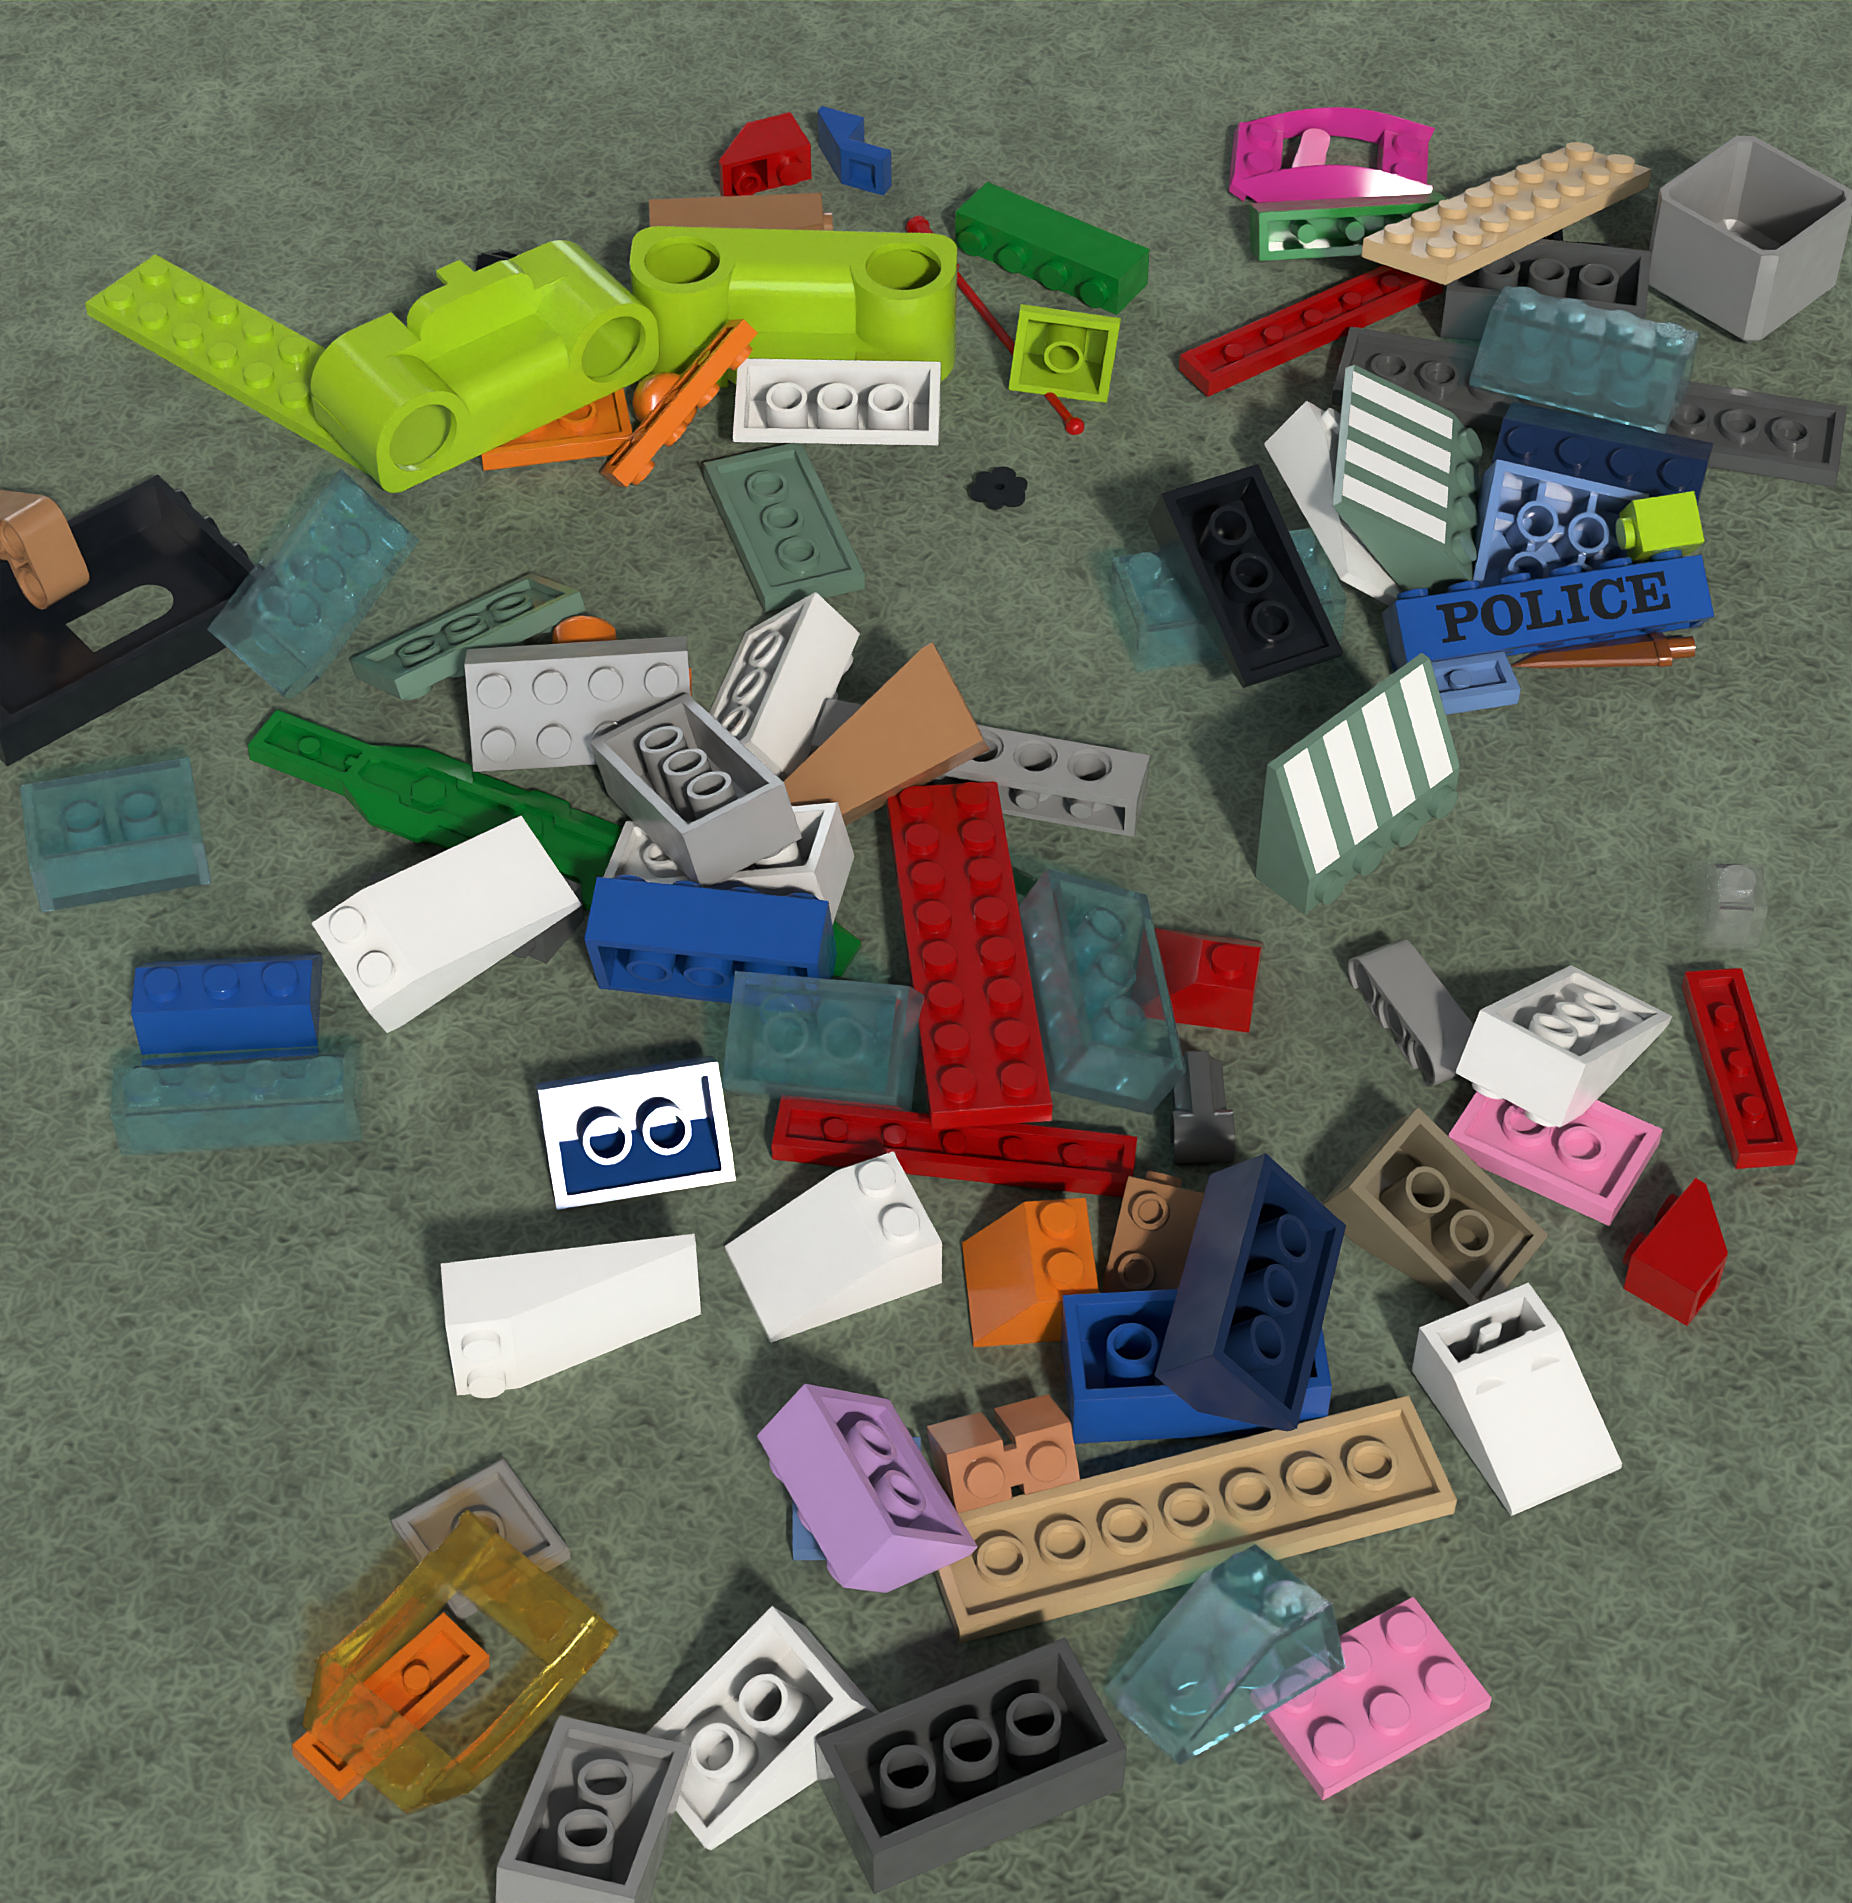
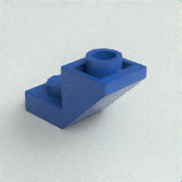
[818,106,891,196]

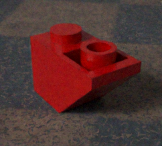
[719,112,812,197]
[1622,1178,1728,1326]

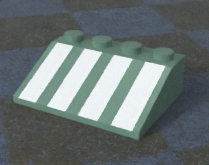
[1332,365,1483,596]
[1255,653,1460,914]

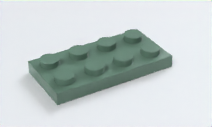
[704,443,865,612]
[350,573,586,700]

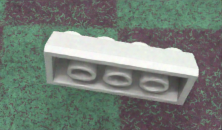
[733,359,941,445]
[709,592,860,781]

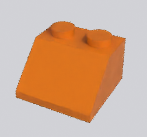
[962,1198,1099,1347]

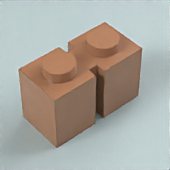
[926,1394,1080,1513]

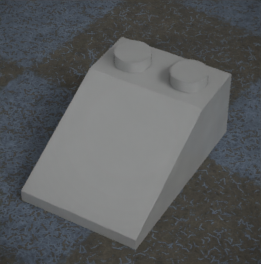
[496,1715,691,1903]

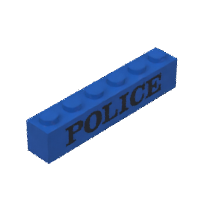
[1382,550,1714,672]

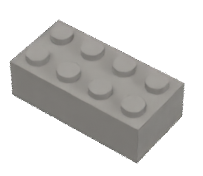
[464,636,691,772]
[590,693,802,888]

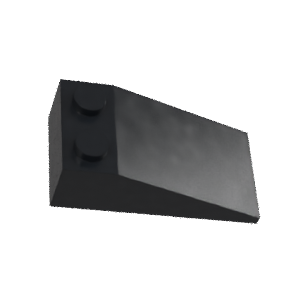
[1148,464,1343,688]

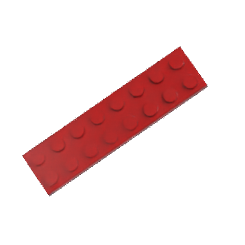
[886,781,1053,1130]

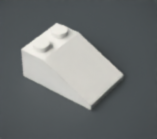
[725,1151,942,1343]
[645,1606,879,1850]

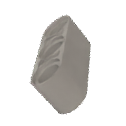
[1348,938,1474,1088]

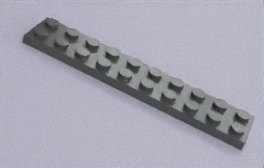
[1331,326,1847,487]

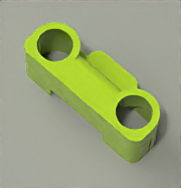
[630,226,957,387]
[311,240,660,493]

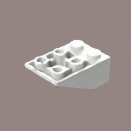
[1412,1283,1622,1516]

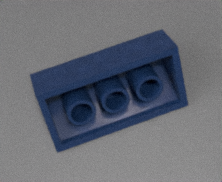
[1491,401,1714,506]
[1155,1153,1346,1432]

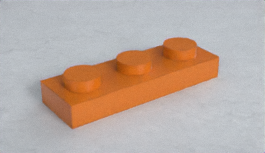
[292,1612,490,1801]

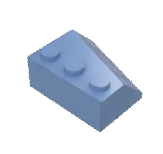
[1472,459,1649,588]

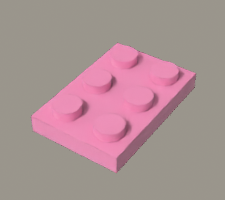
[1448,1092,1663,1226]
[1247,1597,1492,1801]

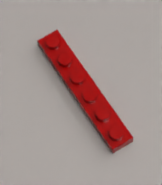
[1179,265,1444,397]
[771,1098,1138,1198]

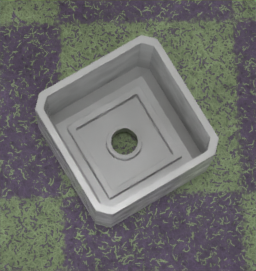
[1649,136,1852,344]

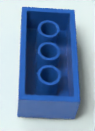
[584,875,837,1014]
[1061,1289,1332,1444]

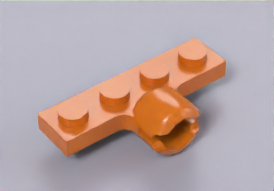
[599,319,758,487]

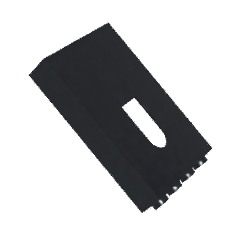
[0,475,281,767]

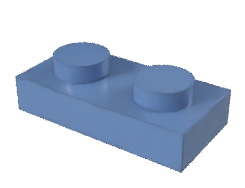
[1431,651,1521,715]

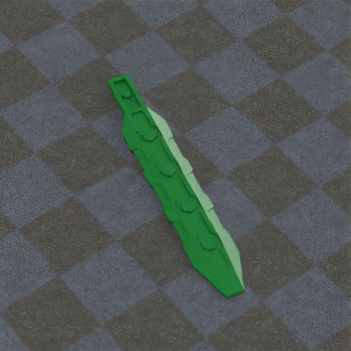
[248,710,861,976]

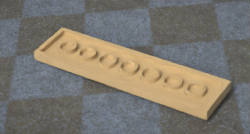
[1361,142,1652,285]
[934,1396,1457,1644]

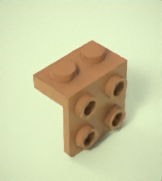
[1103,1171,1207,1293]

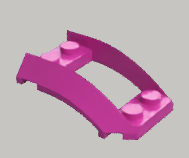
[1228,107,1435,203]

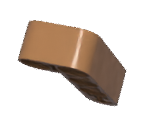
[0,490,89,610]

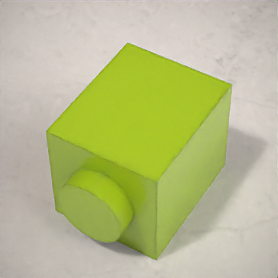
[1616,491,1705,564]

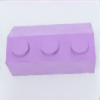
[757,1384,978,1593]

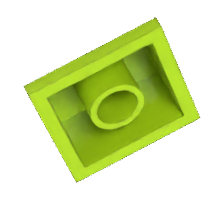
[1008,304,1121,402]

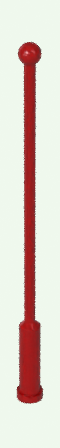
[905,216,1085,435]

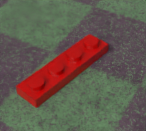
[1681,968,1798,1169]

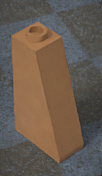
[649,193,833,231]
[783,642,990,826]

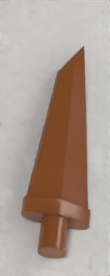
[1511,632,1695,668]

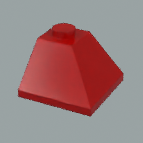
[1134,927,1264,1033]

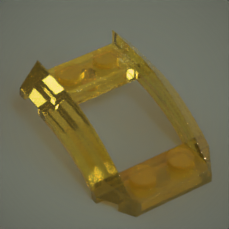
[302,1509,619,1815]

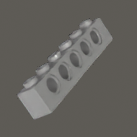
[811,699,1150,837]

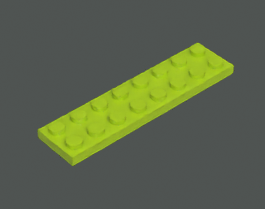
[85,254,369,475]

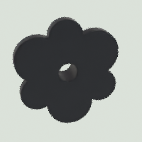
[970,466,1028,510]

